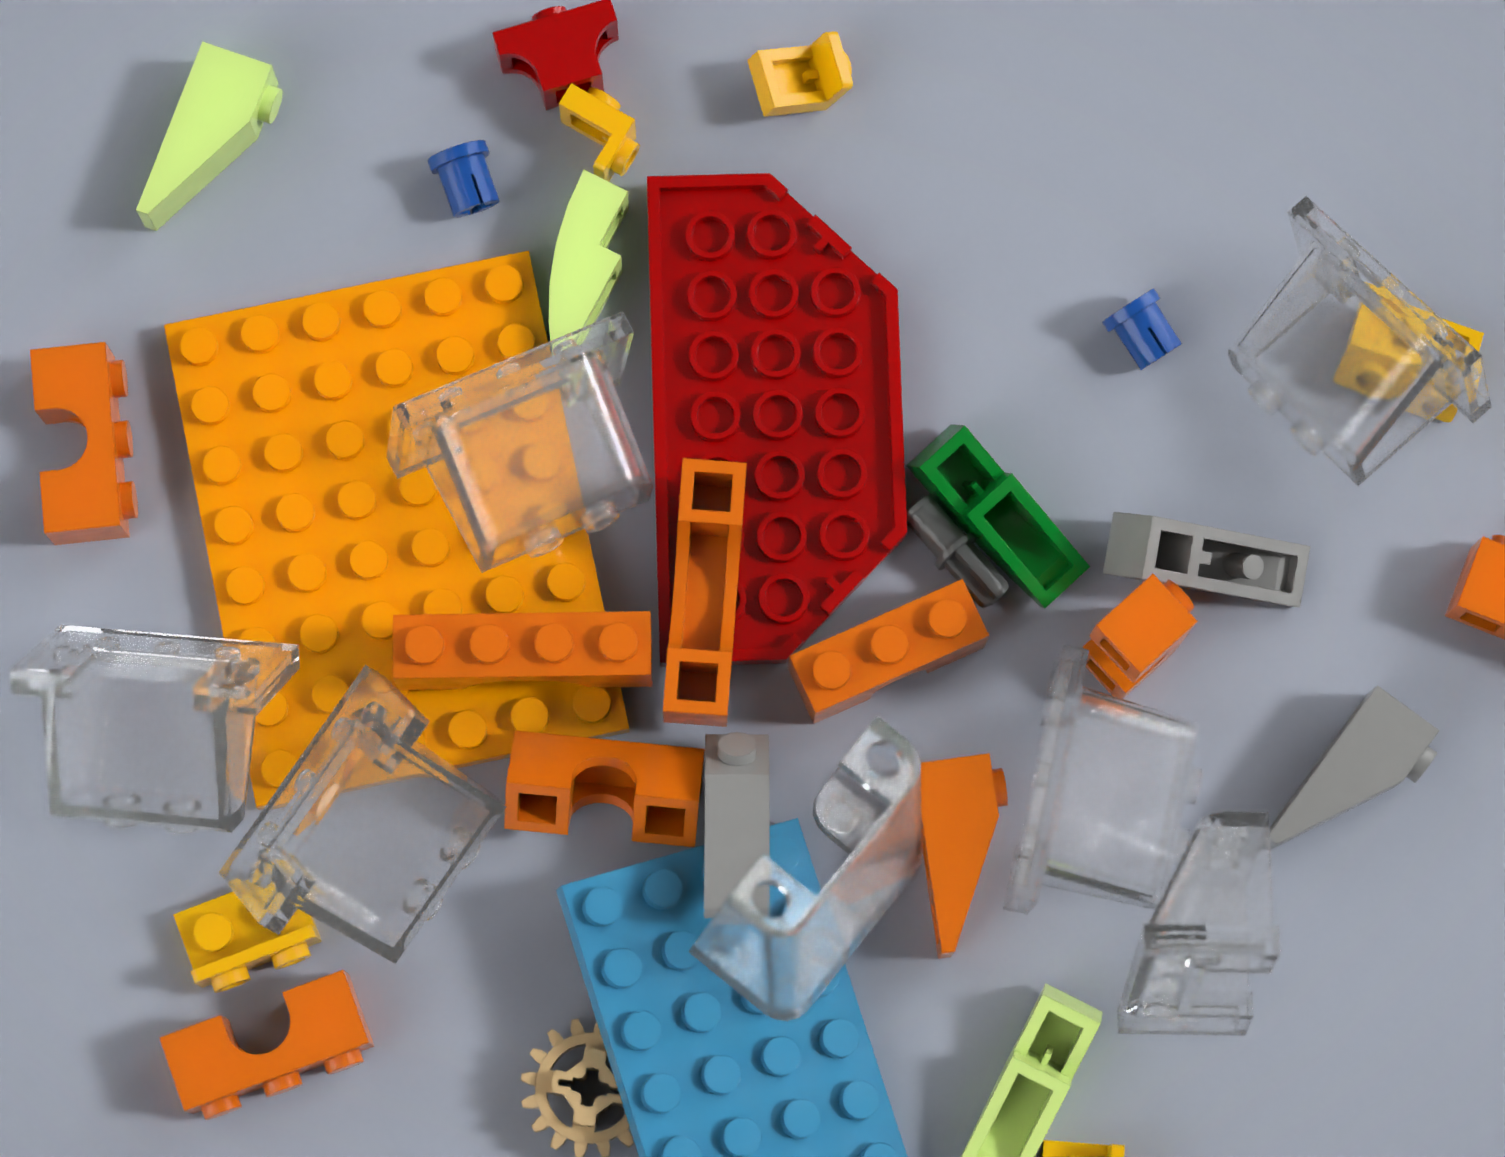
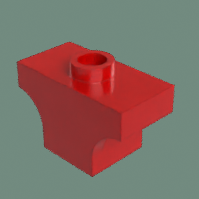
[492,0,619,110]

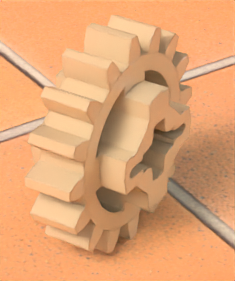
[521,1019,634,1157]

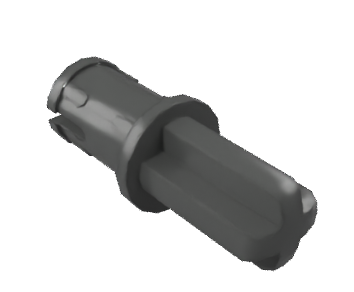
[907,494,1009,608]

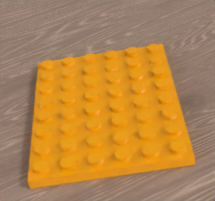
[164,250,630,810]

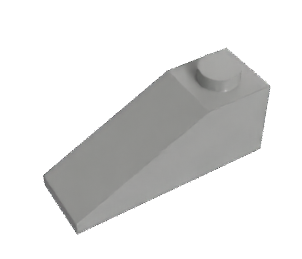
[1103,512,1310,608]
[1258,685,1440,851]
[704,732,770,919]

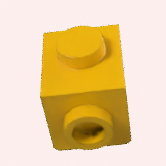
[747,31,853,117]
[559,83,640,182]

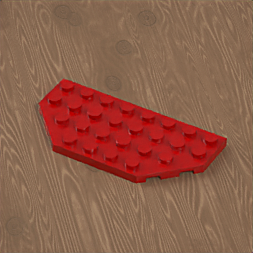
[647,173,907,667]

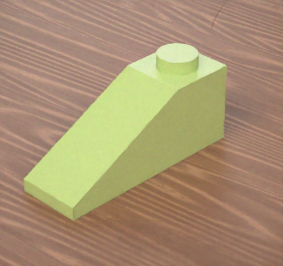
[136,41,283,231]

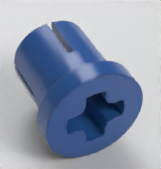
[427,140,500,218]
[1102,288,1182,370]

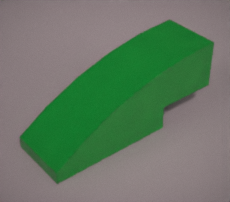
[906,424,1090,608]

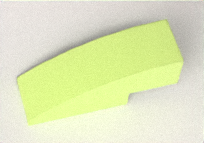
[548,170,629,378]
[961,983,1103,1157]

